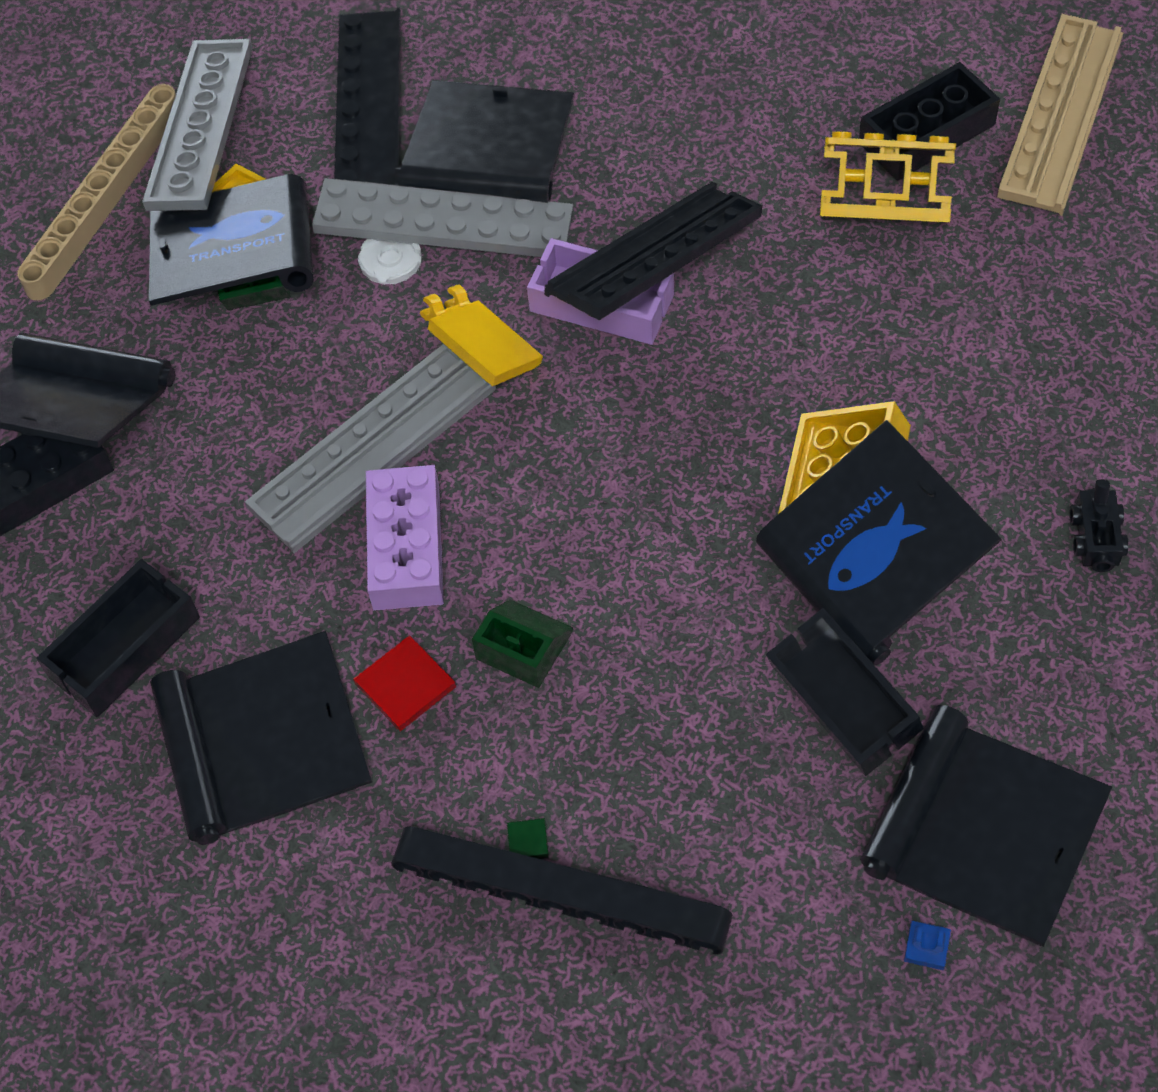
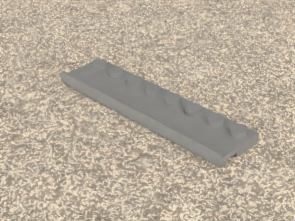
[245,344,496,553]

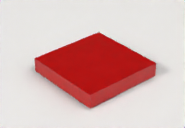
[353,635,456,732]

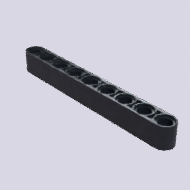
[391,827,733,955]

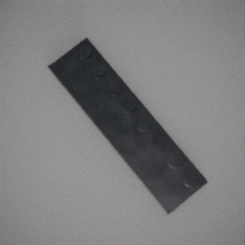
[334,7,401,186]
[544,182,763,320]

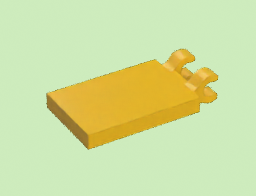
[420,284,543,387]

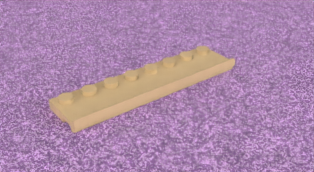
[997,14,1124,216]

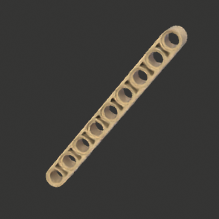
[17,84,176,301]

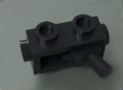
[1069,479,1128,572]

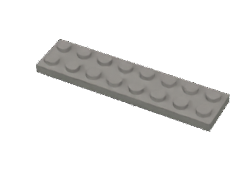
[142,39,253,211]
[312,178,573,257]

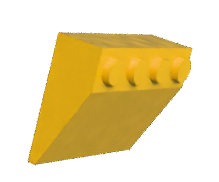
[778,401,911,514]

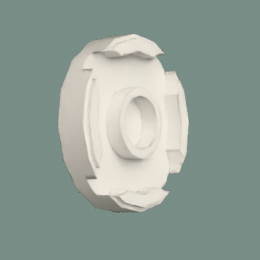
[358,239,422,284]

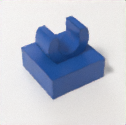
[904,921,951,970]

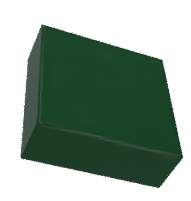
[507,818,549,859]

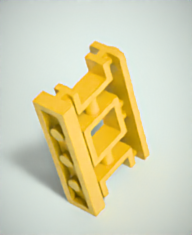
[820,131,956,223]

